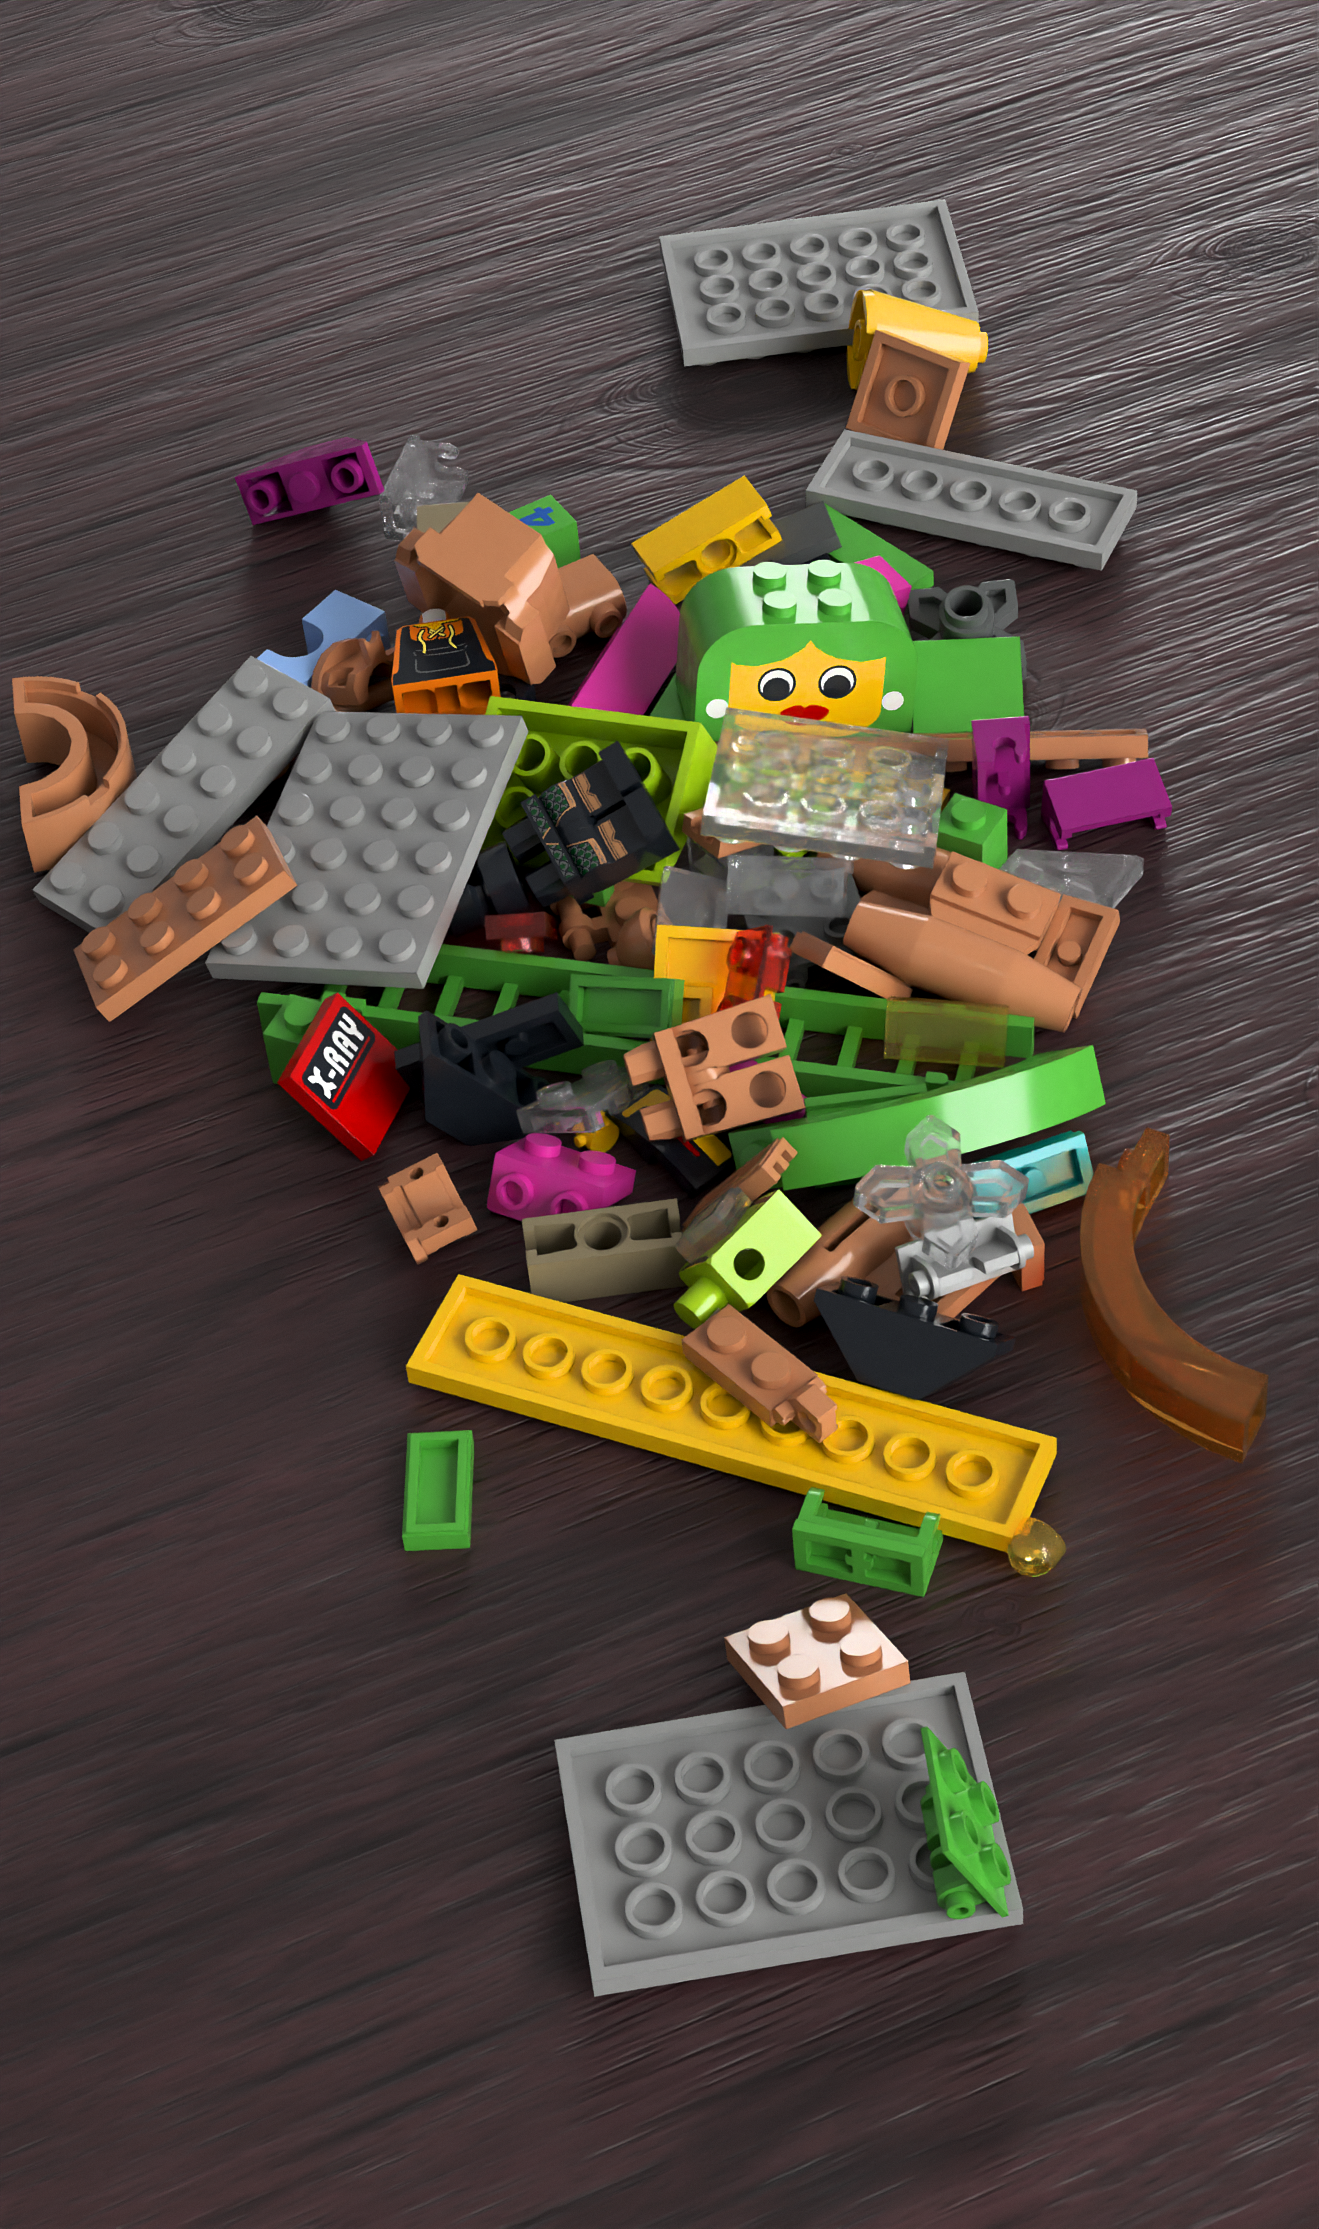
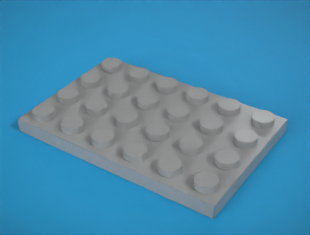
[659,199,979,367]
[205,711,528,989]
[554,1672,1023,1997]

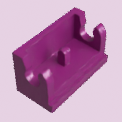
[971,716,1030,840]
[1041,758,1172,851]

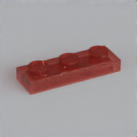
[485,912,557,954]

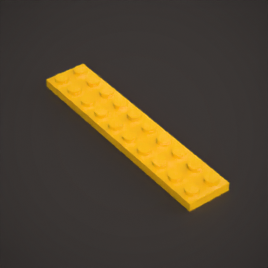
[406,1274,1057,1554]

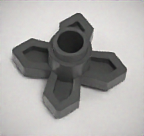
[907,579,1027,680]

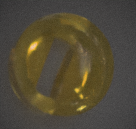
[1007,1517,1066,1577]

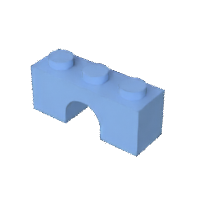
[256,590,391,688]

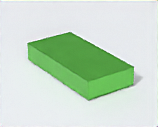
[568,974,685,1039]
[402,1430,474,1551]

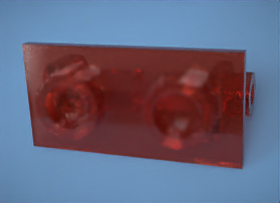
[717,925,792,1019]

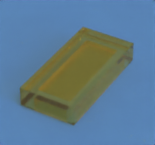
[884,996,1009,1068]

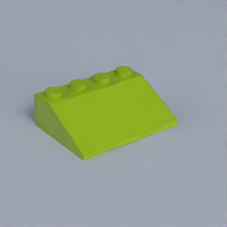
[481,696,718,887]

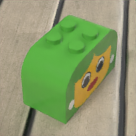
[675,560,918,742]

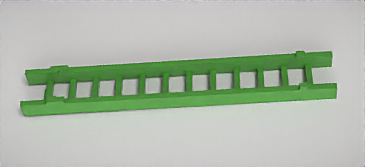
[257,944,1034,1098]

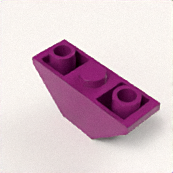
[235,437,385,525]

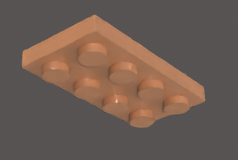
[73,816,297,1022]

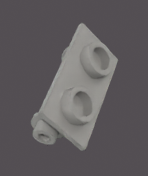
[895,1208,1034,1300]

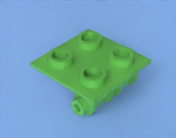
[920,1726,1011,1919]

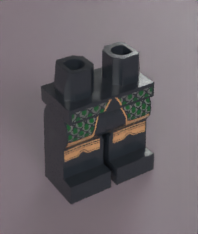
[502,741,680,907]

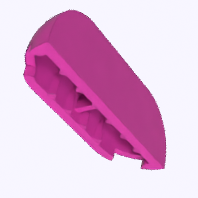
[567,583,680,715]

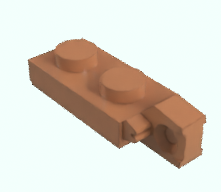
[682,1304,838,1443]

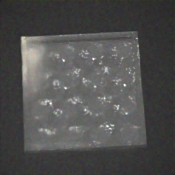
[700,707,949,869]

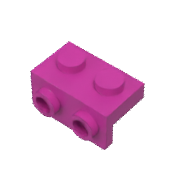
[487,1133,636,1221]

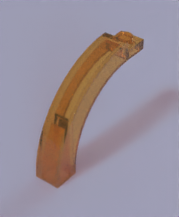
[1079,1127,1268,1463]

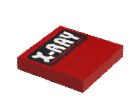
[277,992,410,1161]

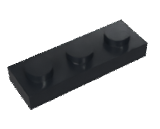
[395,992,584,1104]

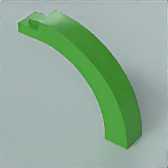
[728,1045,1106,1191]

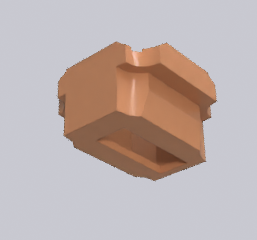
[394,493,570,685]

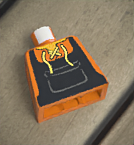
[391,609,501,715]

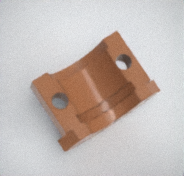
[311,631,395,706]
[378,1153,477,1265]

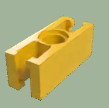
[631,475,782,605]

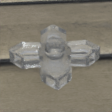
[853,1115,1029,1270]

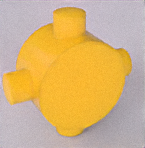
[574,1110,619,1153]

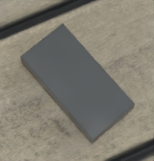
[739,501,842,567]

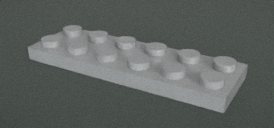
[806,429,1137,571]
[32,656,336,933]

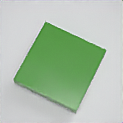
[913,636,1024,733]

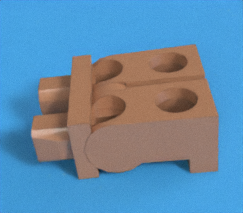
[623,994,806,1143]

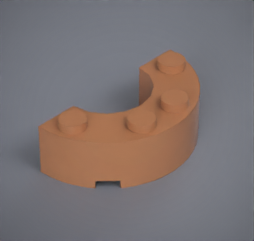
[12,676,137,873]

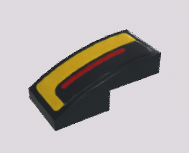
[610,1083,736,1199]

